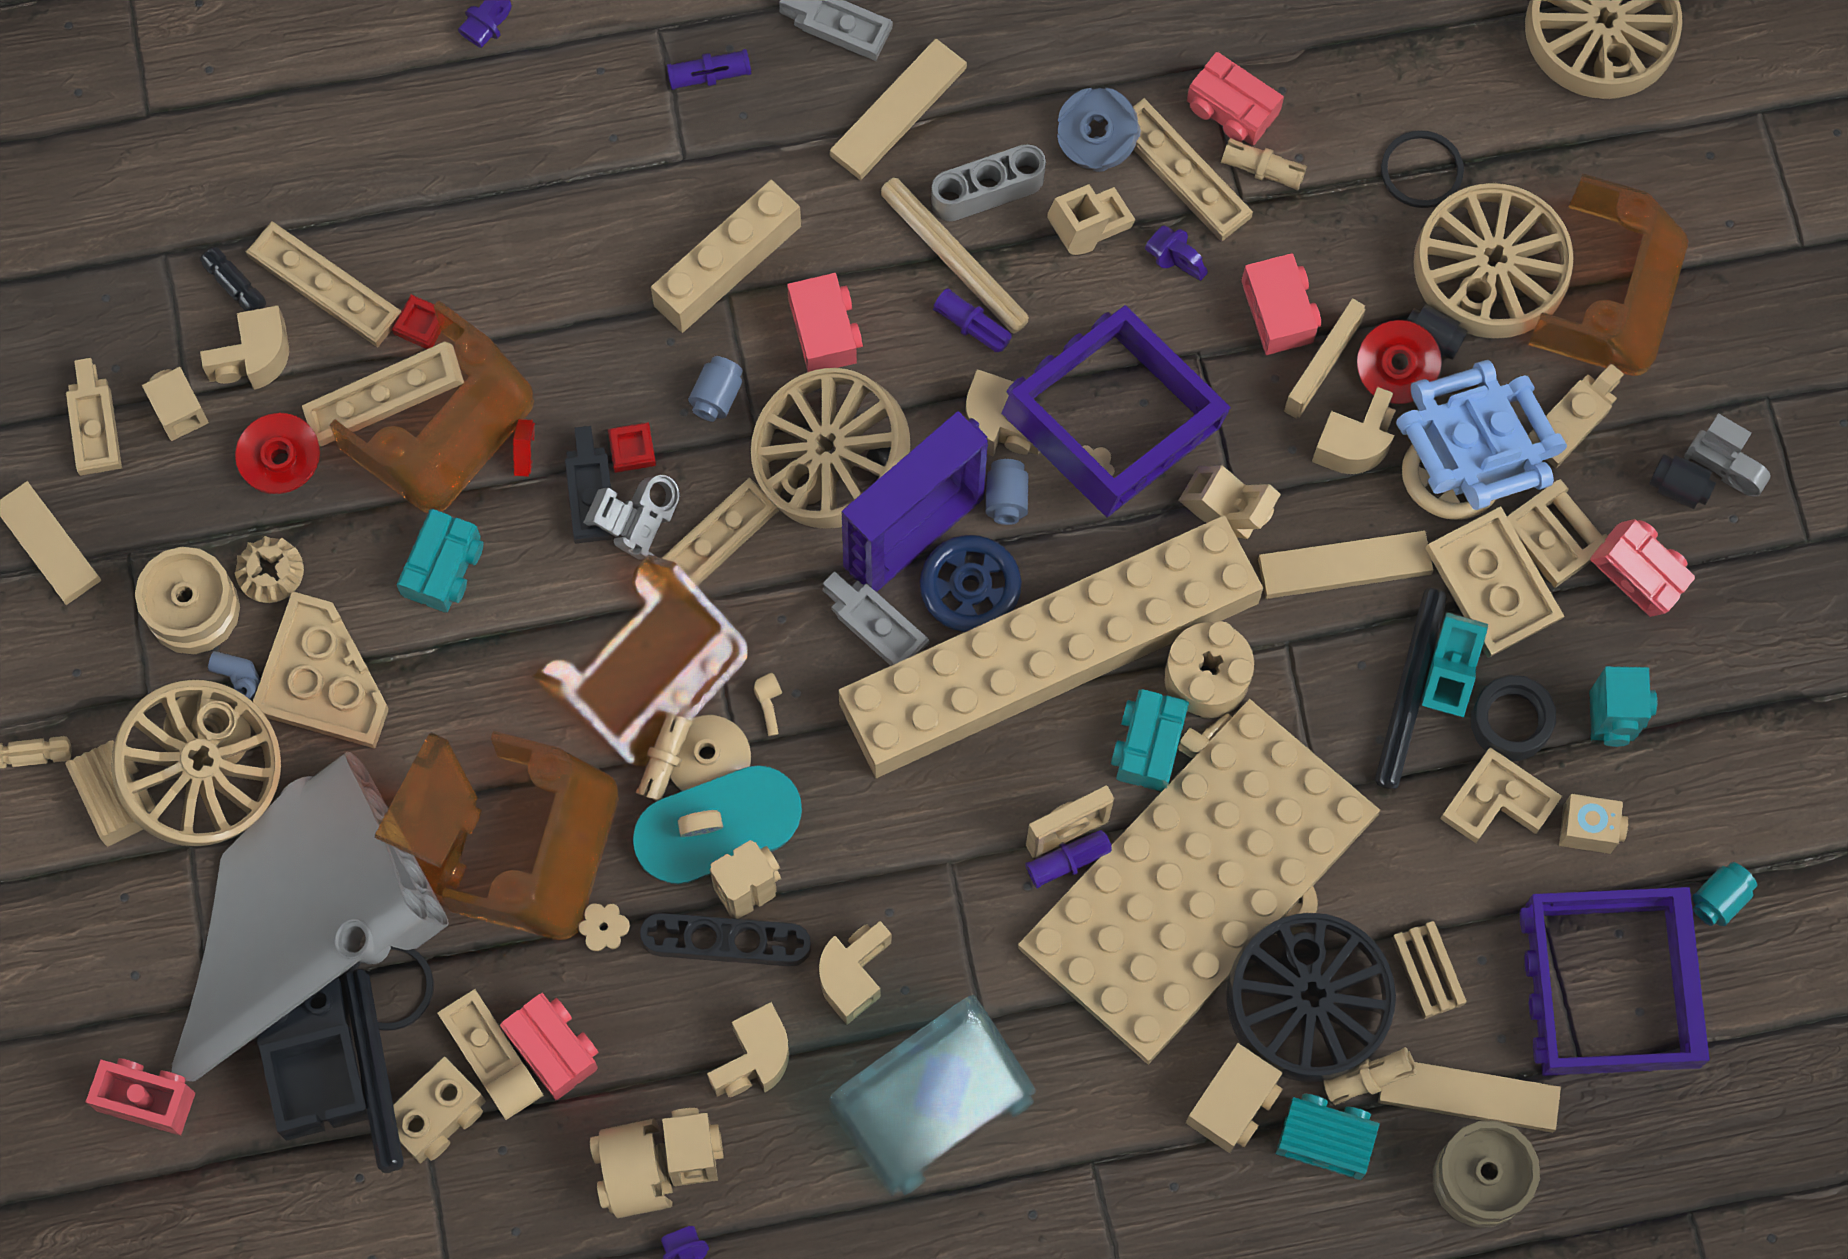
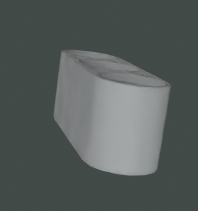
[931,144,1046,221]

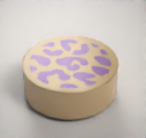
[678,810,723,837]

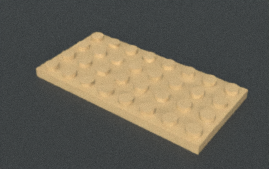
[1018,699,1380,1065]

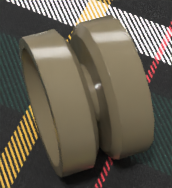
[1433,1121,1540,1227]

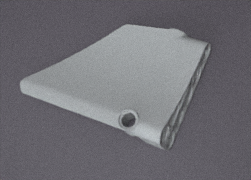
[172,752,449,1082]

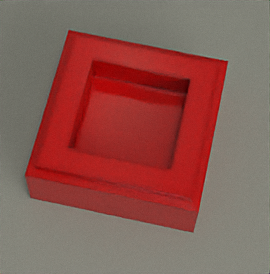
[392,294,449,349]
[608,422,656,473]

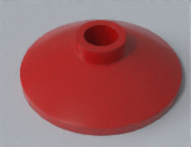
[1357,320,1441,404]
[235,413,320,494]

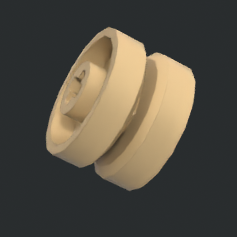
[135,547,240,654]

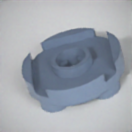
[1057,88,1141,172]

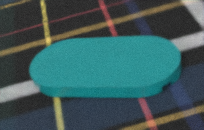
[633,766,802,885]

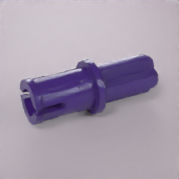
[933,288,1012,353]
[1025,830,1112,889]

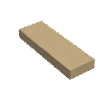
[1284,298,1366,419]
[658,477,779,594]
[0,481,102,605]

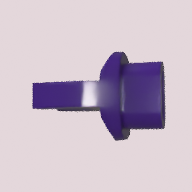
[458,0,512,48]
[1145,225,1208,281]
[661,1226,709,1259]

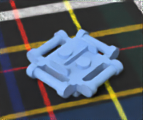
[1396,360,1567,510]

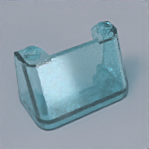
[829,994,1036,1196]

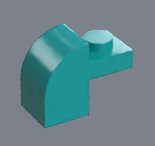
[1422,612,1488,717]

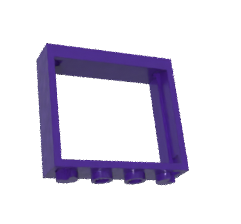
[1001,305,1231,518]
[841,411,988,592]
[1520,887,1710,1076]

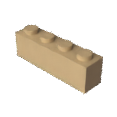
[651,179,801,333]

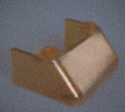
[1528,173,1688,376]
[329,301,534,513]
[442,731,619,940]
[374,732,482,904]

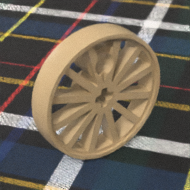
[1525,0,1682,99]
[1414,183,1573,338]
[751,368,910,529]
[111,680,281,846]

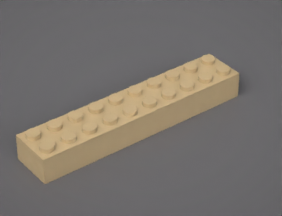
[839,515,1263,778]

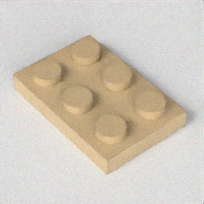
[1425,506,1564,658]

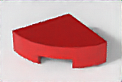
[513,419,535,477]

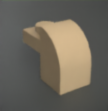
[1047,184,1135,255]
[200,305,289,390]
[965,369,1039,456]
[1312,387,1396,474]
[1178,465,1281,539]
[819,921,892,1025]
[707,1002,789,1097]

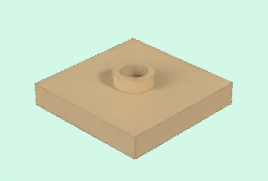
[1026,785,1114,859]

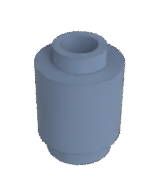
[688,356,743,422]
[986,459,1029,525]

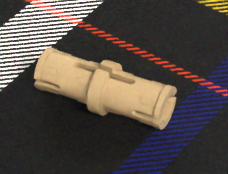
[1221,138,1307,191]
[636,712,693,801]
[1324,1047,1417,1106]

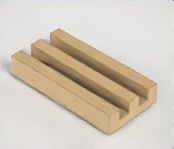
[1392,921,1467,1019]

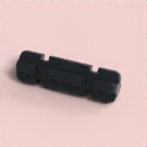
[200,247,266,312]

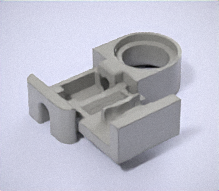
[1684,413,1771,497]
[583,475,680,560]

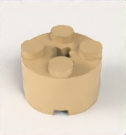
[1164,621,1254,719]
[590,1119,673,1218]

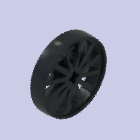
[1226,913,1396,1082]

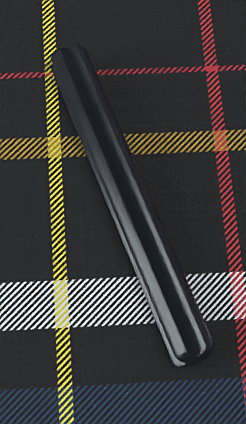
[1375,588,1447,789]
[343,969,404,1173]

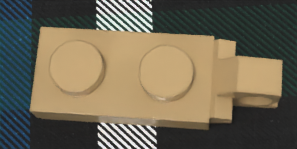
[66,358,122,476]
[1528,364,1624,468]

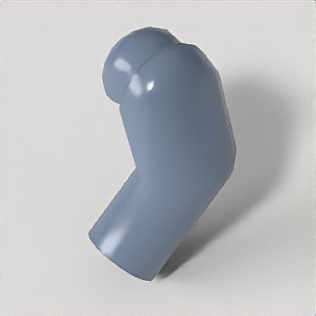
[208,651,260,700]

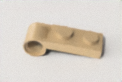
[438,989,544,1120]

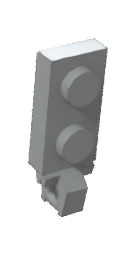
[779,0,893,61]
[823,571,929,666]

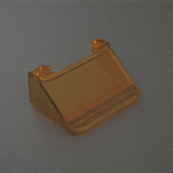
[532,555,748,766]

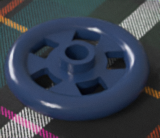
[920,535,1022,632]

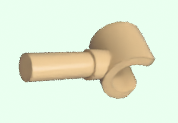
[754,673,782,736]
[1178,713,1232,758]

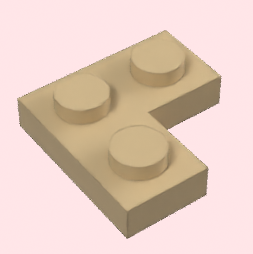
[1440,747,1562,843]

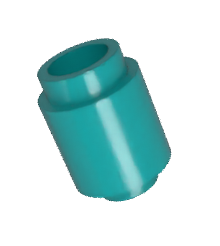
[1692,862,1757,926]

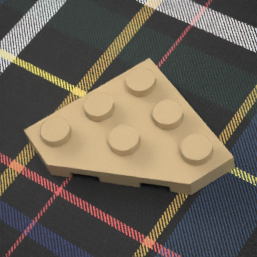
[253,591,389,749]

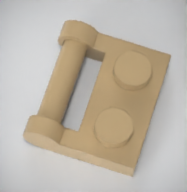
[1507,479,1608,588]

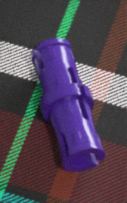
[666,49,751,90]

